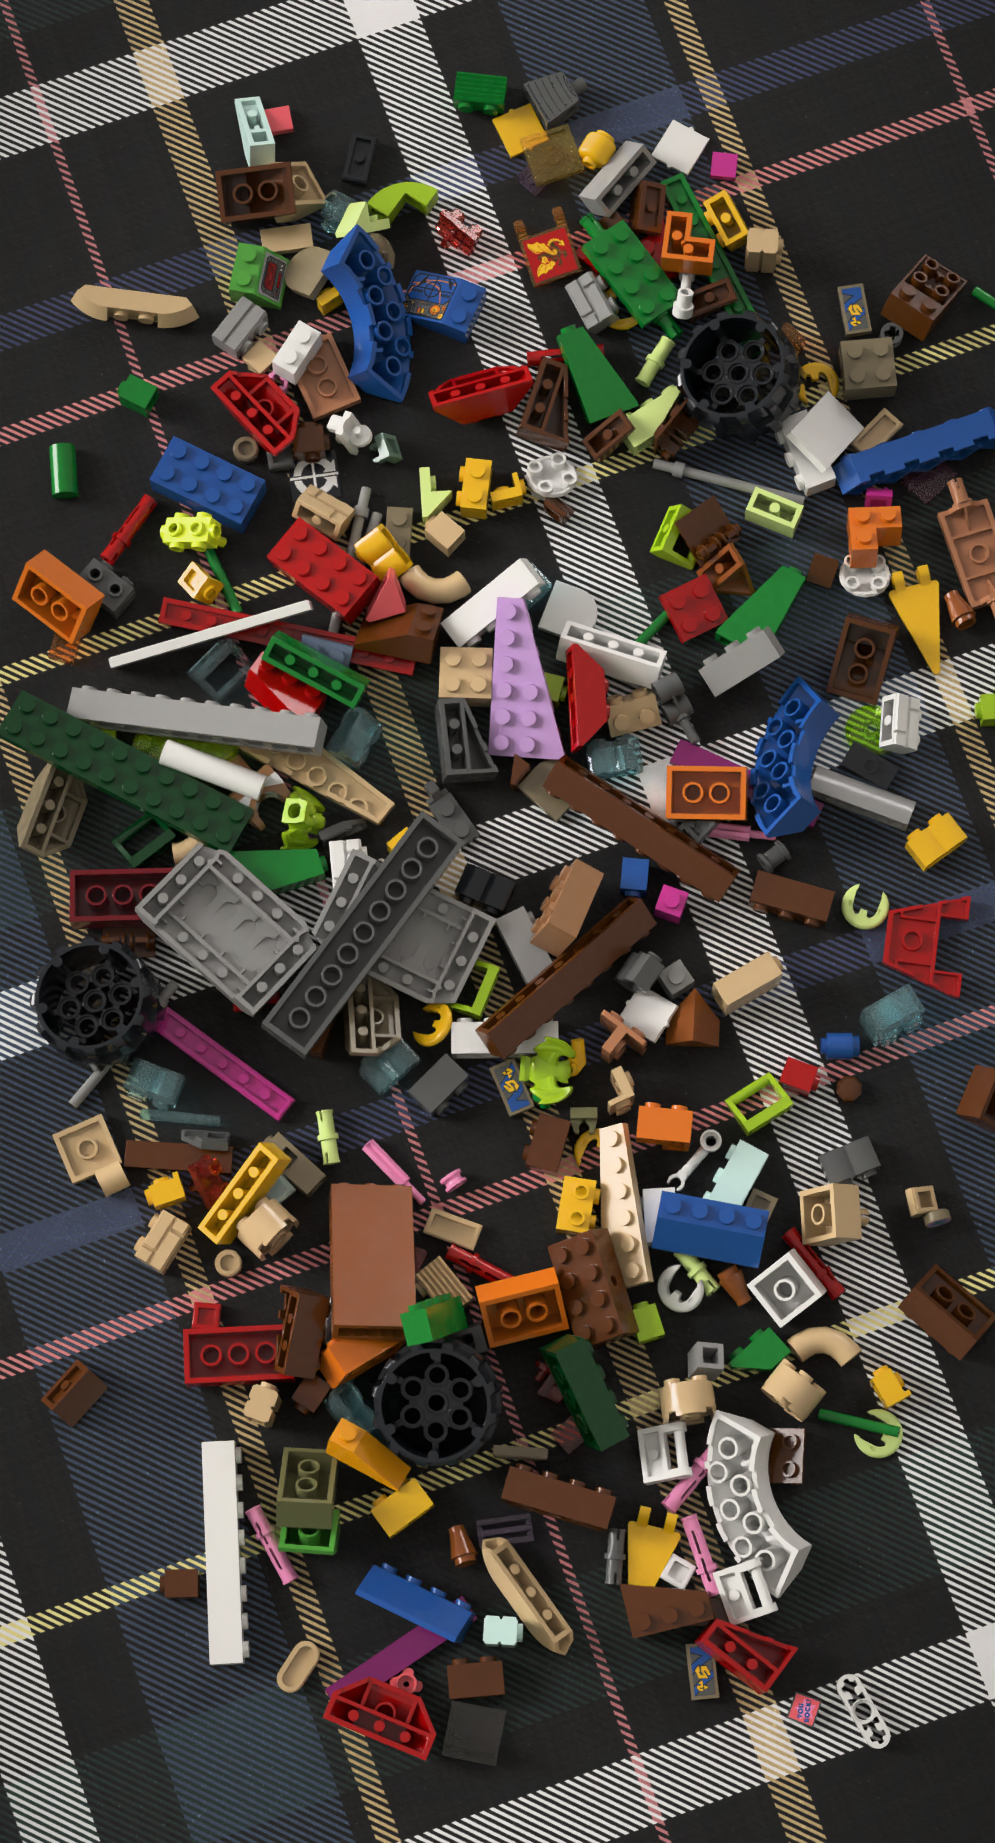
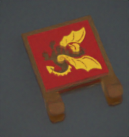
[513,206,582,288]

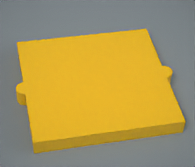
[492,103,549,159]

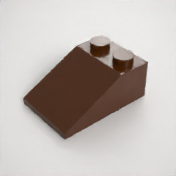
[215,162,297,225]
[354,603,444,664]
[826,612,900,706]

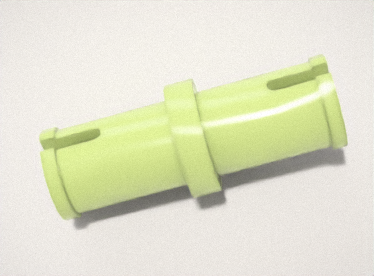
[635,336,676,388]
[316,1109,340,1165]
[673,1253,720,1297]

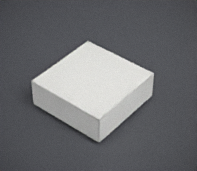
[660,1553,697,1589]

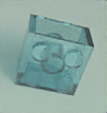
[859,983,926,1047]

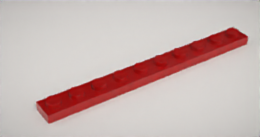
[158,597,416,676]

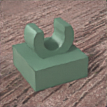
[369,432,403,464]

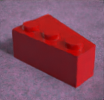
[244,651,328,716]
[694,1618,798,1694]

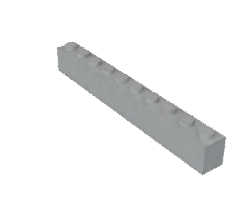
[66,685,327,756]

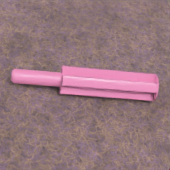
[708,822,776,842]
[362,1139,426,1204]

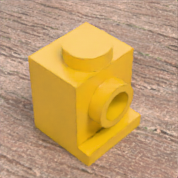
[144,1171,188,1211]
[869,1365,911,1410]

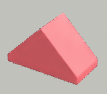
[366,567,406,622]

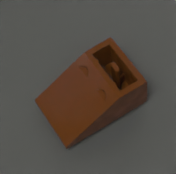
[881,254,968,341]

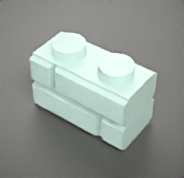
[483,1615,523,1648]

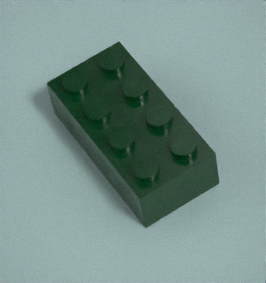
[539,1334,630,1452]

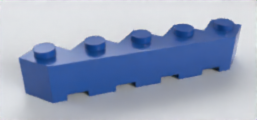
[832,407,995,496]

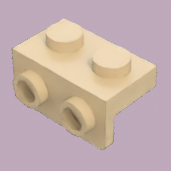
[606,687,662,738]
[607,1066,635,1116]

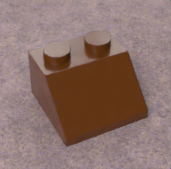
[956,1065,995,1134]

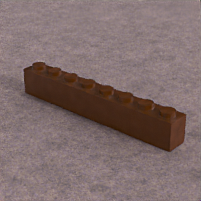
[542,754,741,902]
[475,896,657,1059]

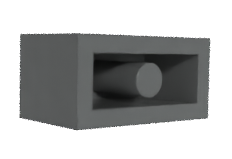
[408,1054,469,1118]

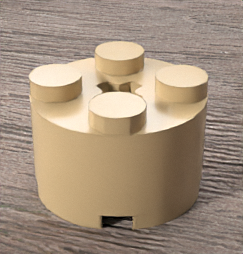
[236,1197,299,1261]
[761,1358,826,1422]
[658,1375,717,1426]

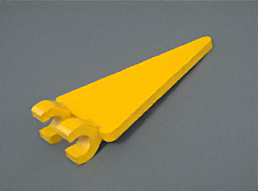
[888,564,940,675]
[628,1506,681,1621]

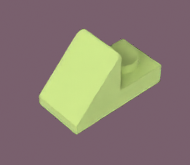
[336,201,390,238]
[419,467,452,525]

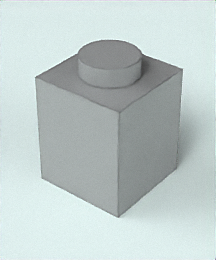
[657,959,694,1002]
[687,1341,724,1381]

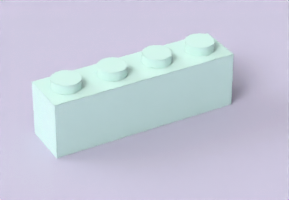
[703,1139,769,1206]

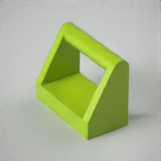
[650,504,696,570]
[445,960,500,1021]
[724,1072,794,1137]

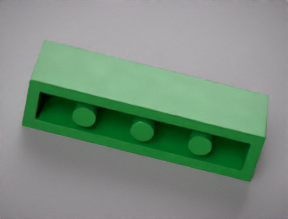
[261,630,371,709]
[400,1293,468,1347]

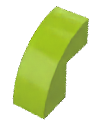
[367,182,439,224]

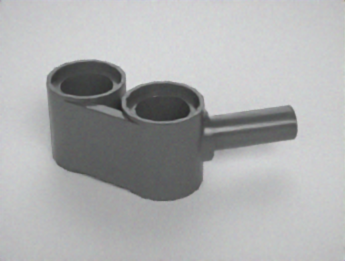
[651,672,701,745]

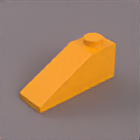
[325,1418,411,1492]

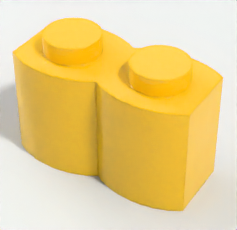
[354,523,413,582]
[905,813,968,872]

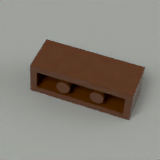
[748,870,835,929]

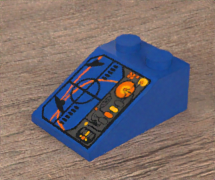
[403,270,486,344]

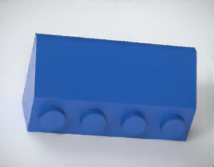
[651,1191,769,1269]
[355,1562,476,1644]

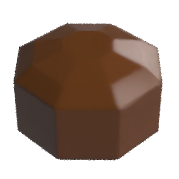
[836,1076,862,1103]

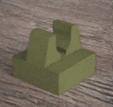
[570,1107,597,1135]

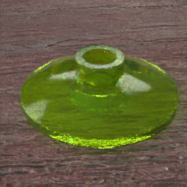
[845,705,887,755]

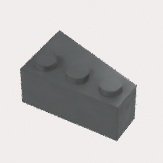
[434,698,499,784]

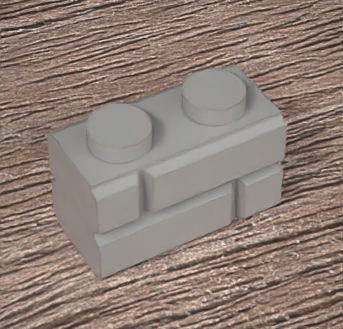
[565,271,620,334]
[212,296,269,360]

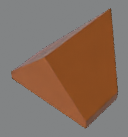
[696,542,755,596]
[665,988,720,1048]

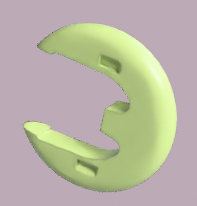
[841,884,889,930]
[854,1409,903,1458]

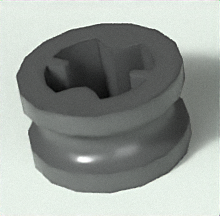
[879,322,903,348]

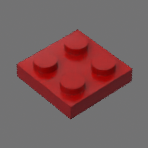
[658,574,728,644]

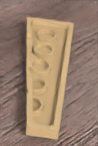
[240,746,395,826]
[600,1123,654,1289]

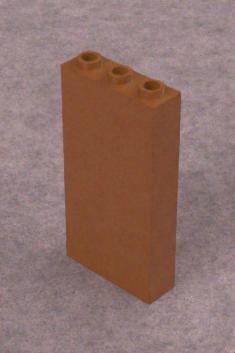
[329,1182,416,1341]

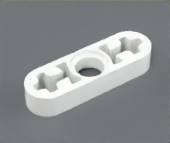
[836,1674,890,1749]

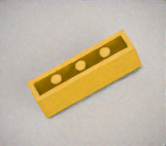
[197,1142,292,1245]

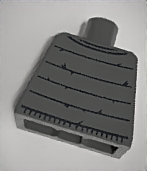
[524,72,588,134]

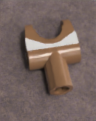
[225,752,291,832]

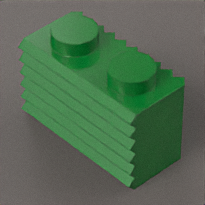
[453,71,508,116]

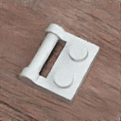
[637,1421,693,1485]
[712,1557,778,1625]

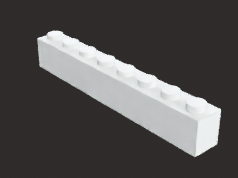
[202,1440,250,1666]

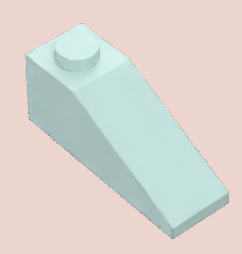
[235,96,275,167]

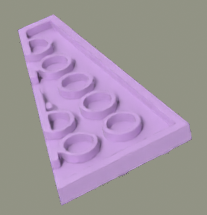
[488,597,566,760]

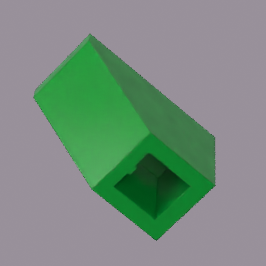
[728,1327,791,1372]

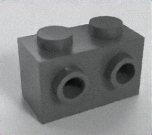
[79,558,136,619]

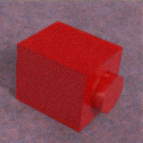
[779,1057,821,1097]

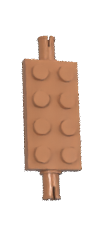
[937,477,995,618]

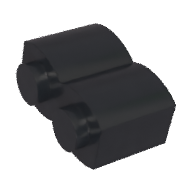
[454,863,516,917]

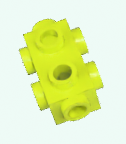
[160,512,227,552]

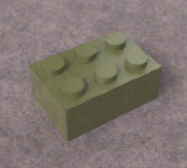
[276,1447,338,1529]

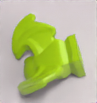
[280,786,326,850]
[519,1036,576,1105]

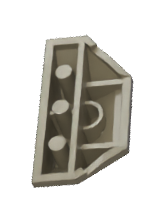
[17,763,88,858]
[343,975,401,1056]

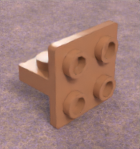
[600,1010,647,1064]

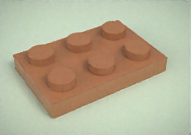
[297,332,361,422]

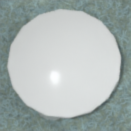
[526,452,578,498]
[839,555,891,598]

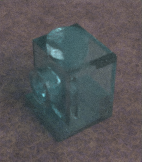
[320,189,356,233]

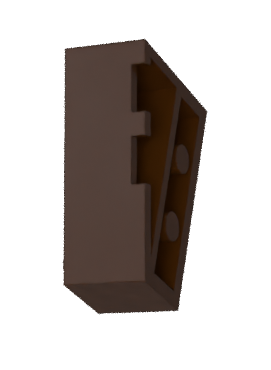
[515,356,569,453]
[274,1284,331,1379]
[620,1584,716,1639]

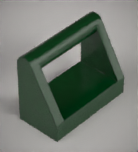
[111,814,178,869]

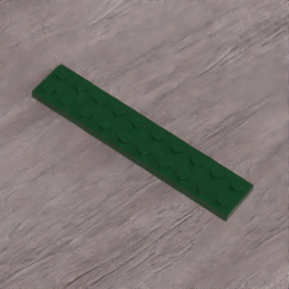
[0,690,254,854]

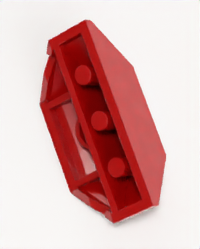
[428,365,534,425]
[210,370,301,457]
[565,644,610,753]
[323,1676,436,1761]

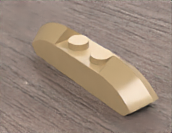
[71,285,199,328]
[482,1537,573,1655]

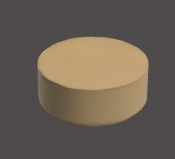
[215,1249,242,1278]

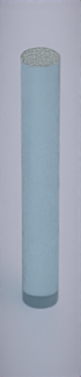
[140,1109,221,1127]

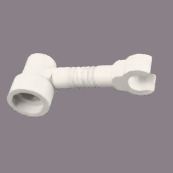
[672,273,695,319]
[667,1130,722,1192]

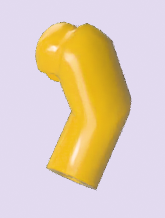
[567,1038,586,1077]

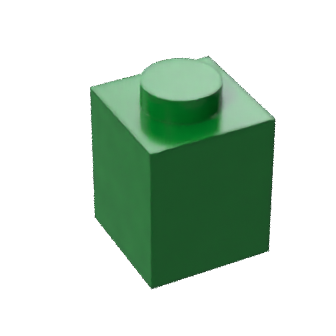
[117,374,160,418]

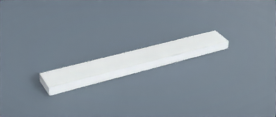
[108,600,314,668]

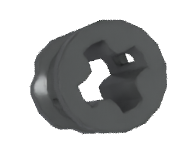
[756,840,792,874]

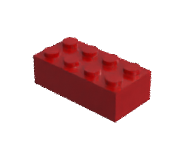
[266,517,381,626]
[183,1324,296,1387]

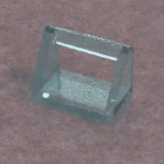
[187,637,253,704]

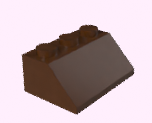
[898,1264,995,1361]

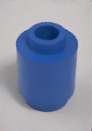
[820,1033,860,1060]

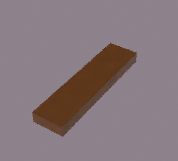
[124,1140,234,1175]

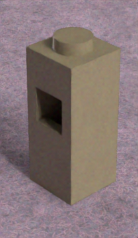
[263,1132,327,1199]

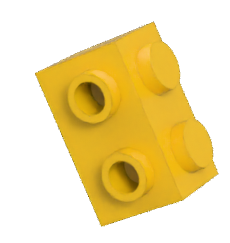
[703,190,748,252]
[456,458,492,520]
[556,1176,601,1236]
[370,1478,435,1539]

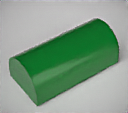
[49,443,79,499]

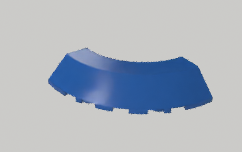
[321,224,414,403]
[750,676,840,838]

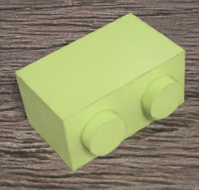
[744,487,804,538]

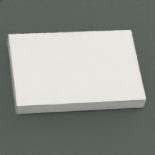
[786,391,864,473]

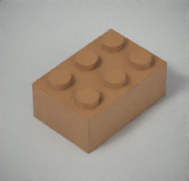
[530,859,604,958]

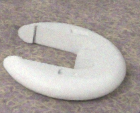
[657,1265,704,1313]

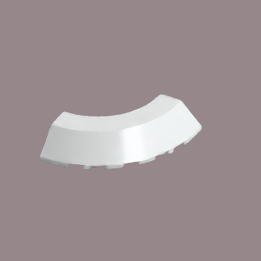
[704,1410,812,1598]

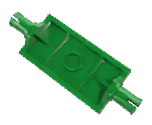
[579,213,684,341]

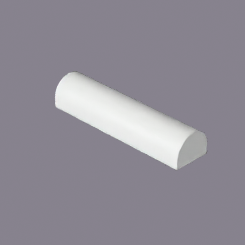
[159,739,268,801]

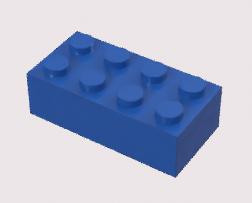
[149,436,267,534]

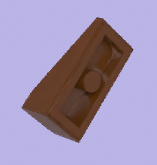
[689,277,738,323]
[581,408,636,462]

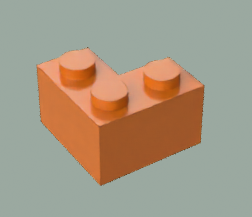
[661,210,716,276]
[847,506,902,568]
[636,1102,693,1152]

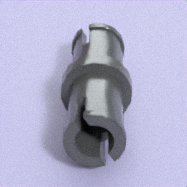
[604,1528,626,1585]

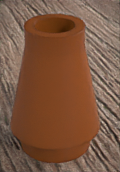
[944,590,976,630]
[717,1264,752,1307]
[448,1525,478,1568]

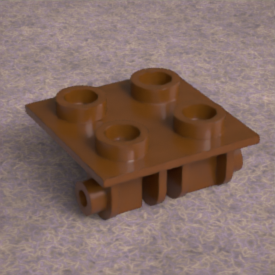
[653,399,699,461]
[675,495,742,567]
[101,928,156,957]
[767,1428,806,1485]

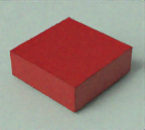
[191,1302,222,1329]

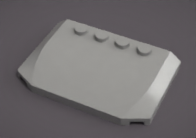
[134,843,317,1017]
[312,849,497,1003]

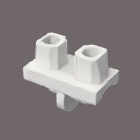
[327,411,372,456]

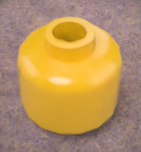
[579,130,616,170]

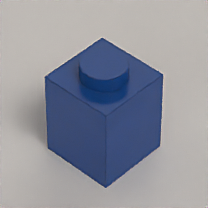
[620,857,649,899]

